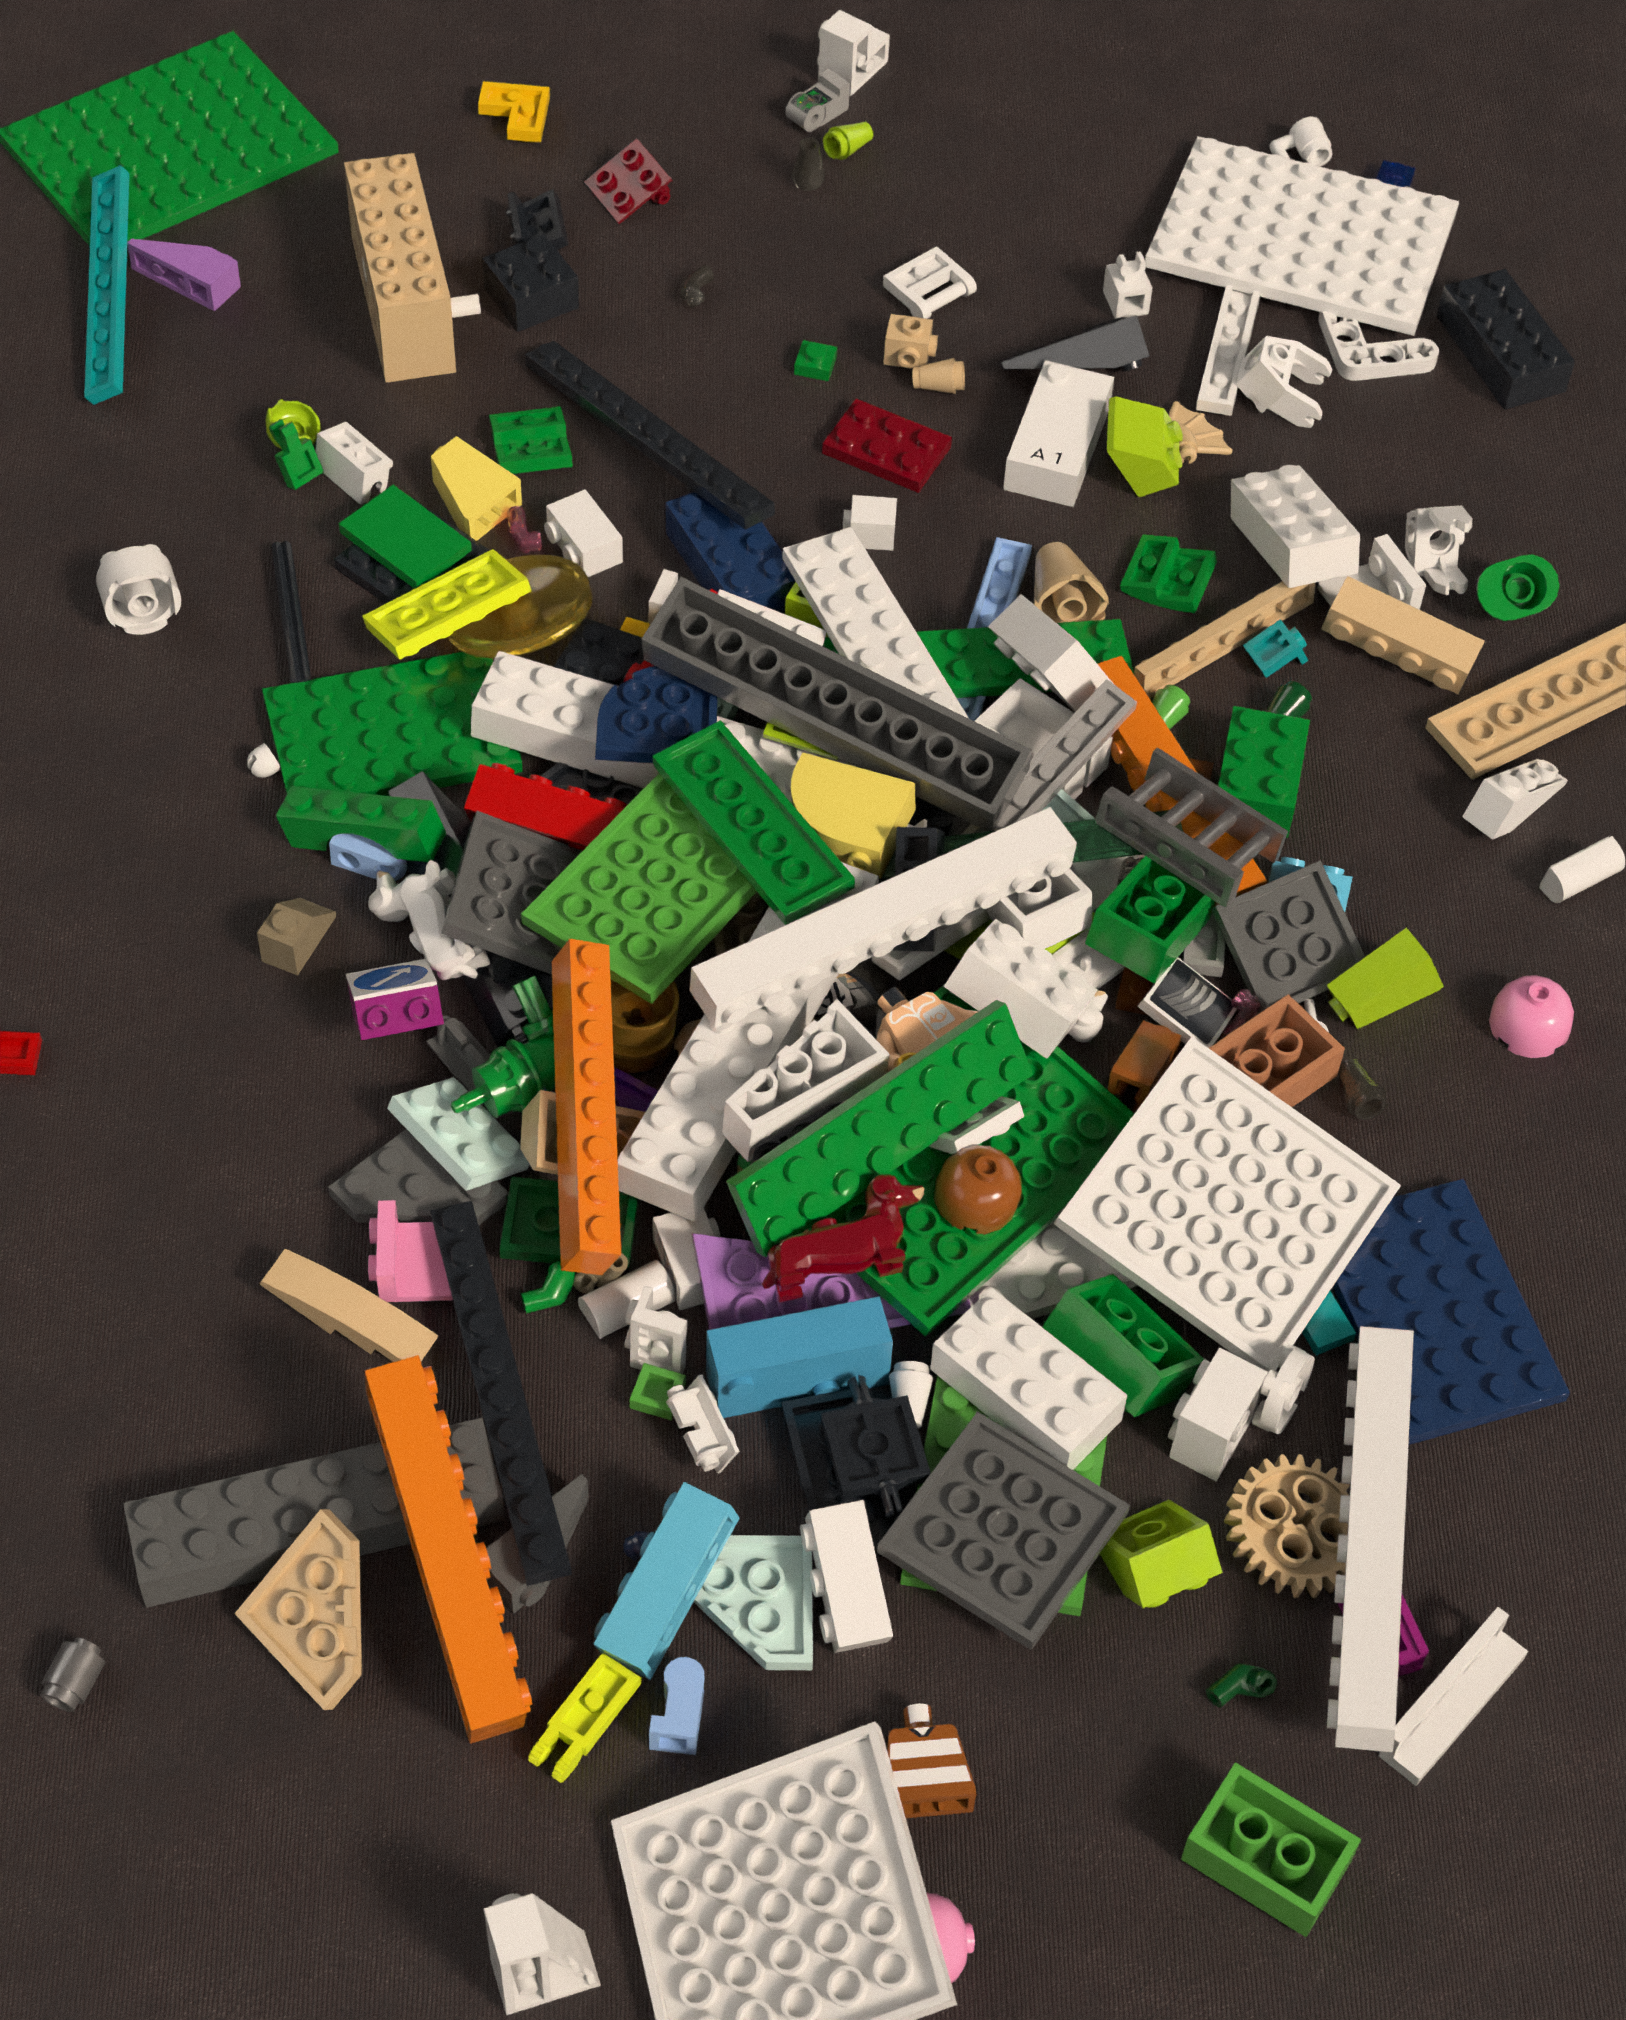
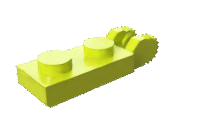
[528,1653,641,1783]

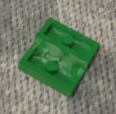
[489,406,573,474]
[1120,534,1217,613]

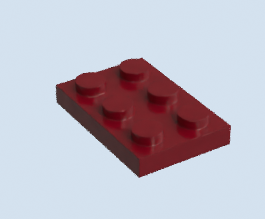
[822,398,952,493]

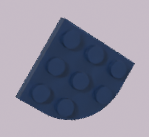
[595,666,717,764]

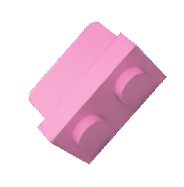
[368,1200,452,1302]

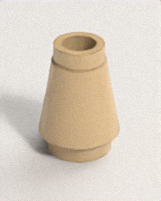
[913,358,965,394]

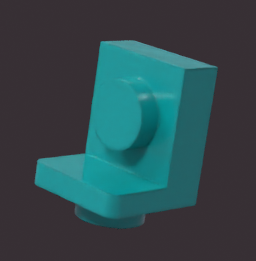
[1243,619,1308,678]

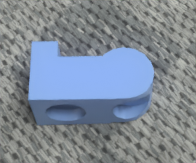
[329,834,407,881]
[649,1657,704,1755]

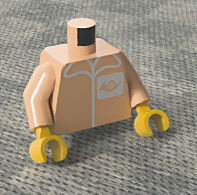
[876,987,979,1072]

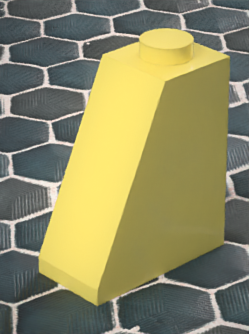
[431,436,522,541]

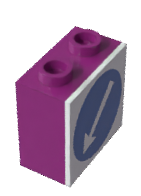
[346,959,444,1040]

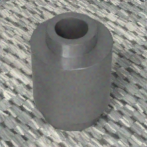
[40,1638,105,1712]

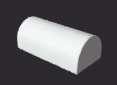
[1539,836,1625,903]
[578,1260,675,1339]

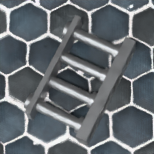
[1095,747,1288,908]

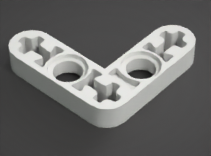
[1318,311,1439,381]

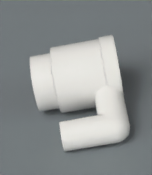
[1269,117,1332,167]

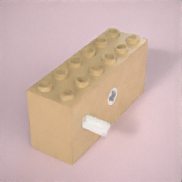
[344,153,481,383]

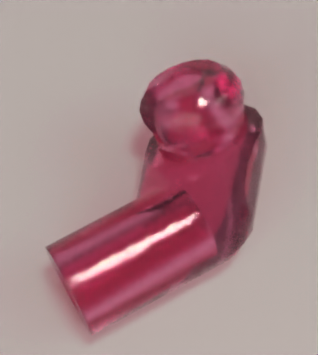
[507,506,542,554]

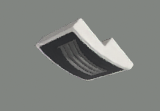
[1137,957,1239,1048]

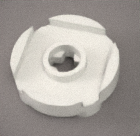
[1252,1344,1314,1434]

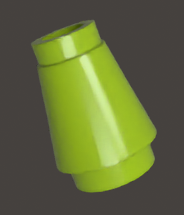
[823,122,873,160]

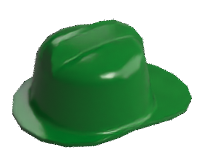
[1476,554,1559,621]

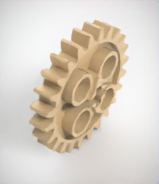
[1224,1454,1350,1598]

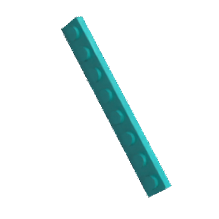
[84,165,129,405]

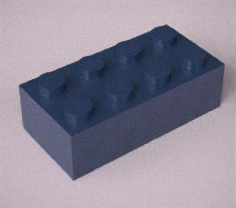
[666,492,796,614]

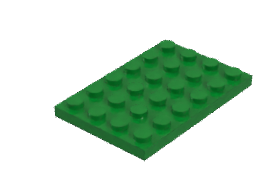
[262,647,523,796]

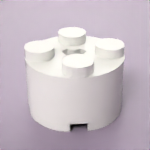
[96,544,181,635]

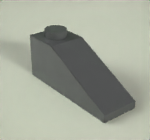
[486,1474,588,1614]

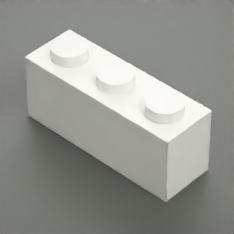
[800,1500,893,1653]

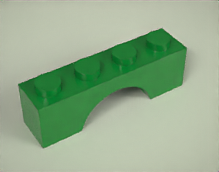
[276,786,447,862]

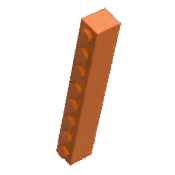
[1098,655,1267,906]
[552,939,621,1275]

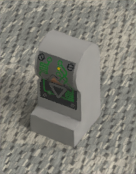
[786,68,850,132]

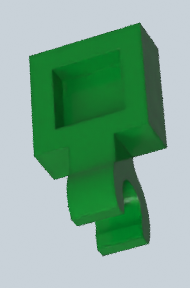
[269,419,324,490]

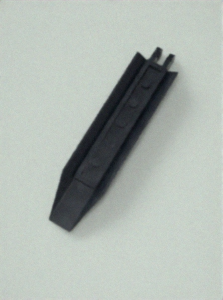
[388,771,553,1047]

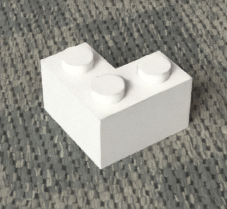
[817,10,890,96]

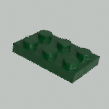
[500,1177,639,1271]

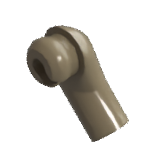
[573,1253,628,1294]

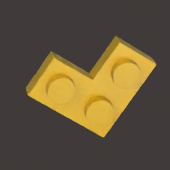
[478,81,550,142]

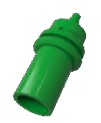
[450,976,555,1118]

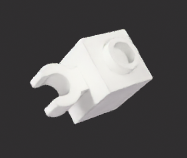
[1103,251,1152,318]

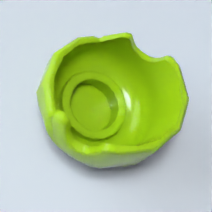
[265,399,321,449]

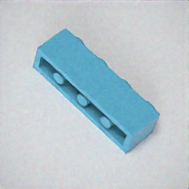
[593,1482,740,1680]

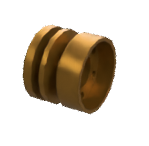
[610,979,679,1073]

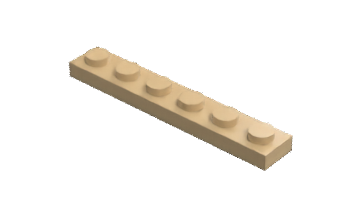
[1134,581,1315,699]

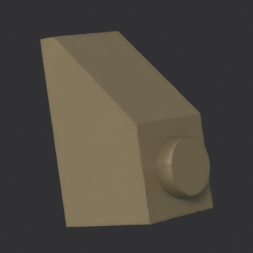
[257,898,336,976]

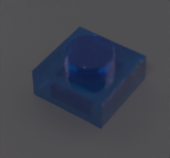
[1376,160,1416,188]

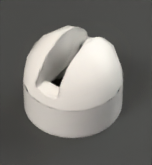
[247,743,281,778]

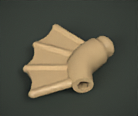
[1168,401,1232,464]

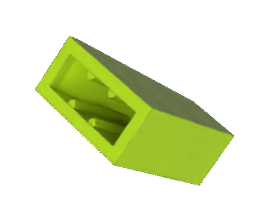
[1327,927,1444,1029]

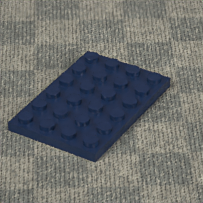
[1333,1179,1570,1445]

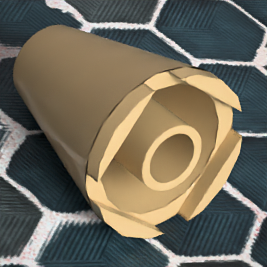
[1034,542,1109,623]

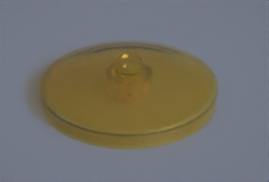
[448,555,593,658]

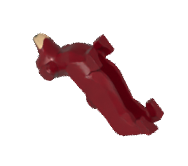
[761,1174,925,1303]

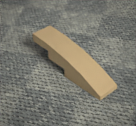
[260,1249,438,1362]

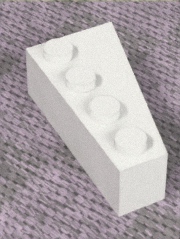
[722,999,890,1162]

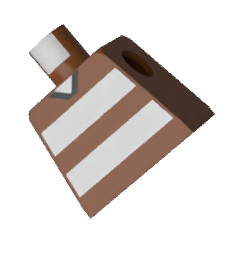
[887,1704,976,1818]

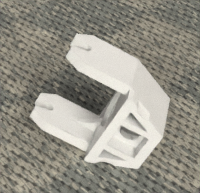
[1236,336,1332,428]
[1405,505,1472,595]

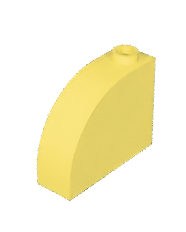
[791,753,916,879]

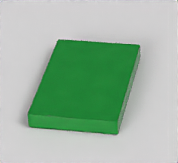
[339,484,472,589]

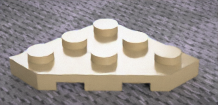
[235,1509,362,1710]

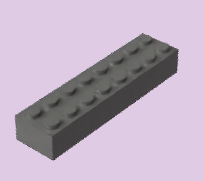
[123,1418,505,1608]

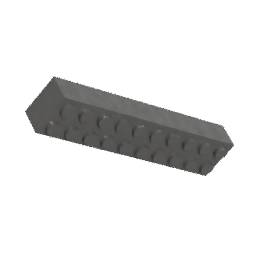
[641,577,1032,833]

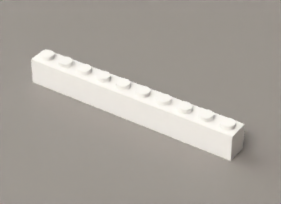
[690,807,1077,1029]
[1327,1326,1414,1753]

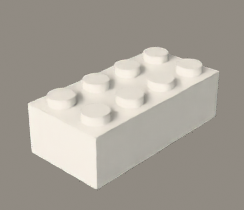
[1231,465,1360,588]
[930,1288,1127,1470]

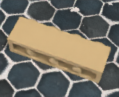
[1322,576,1485,694]

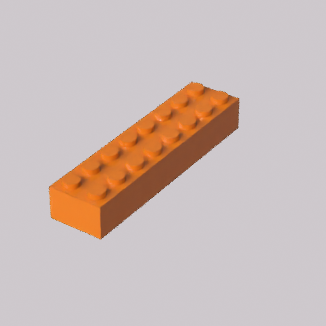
[365,1355,532,1744]

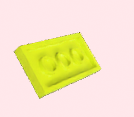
[362,549,531,660]

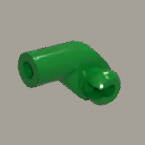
[520,1261,575,1314]

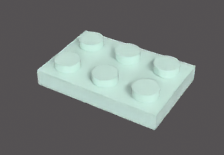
[387,1077,530,1191]

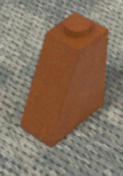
[1108,1020,1182,1113]

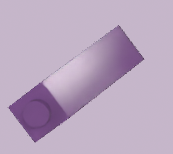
[127,239,241,311]

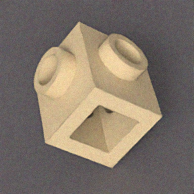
[884,314,938,369]

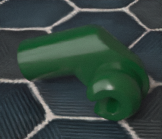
[1205,1664,1277,1708]

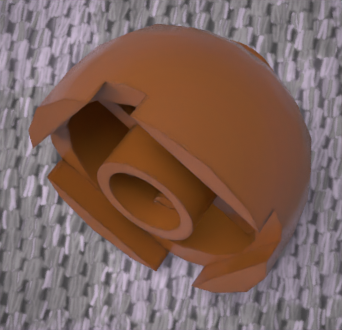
[934,1145,1022,1234]

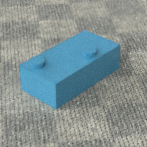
[706,1296,893,1418]

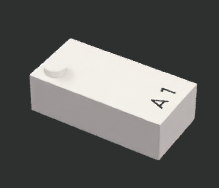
[1003,360,1114,507]

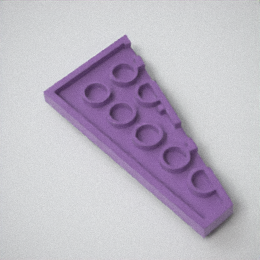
[691,1233,971,1330]

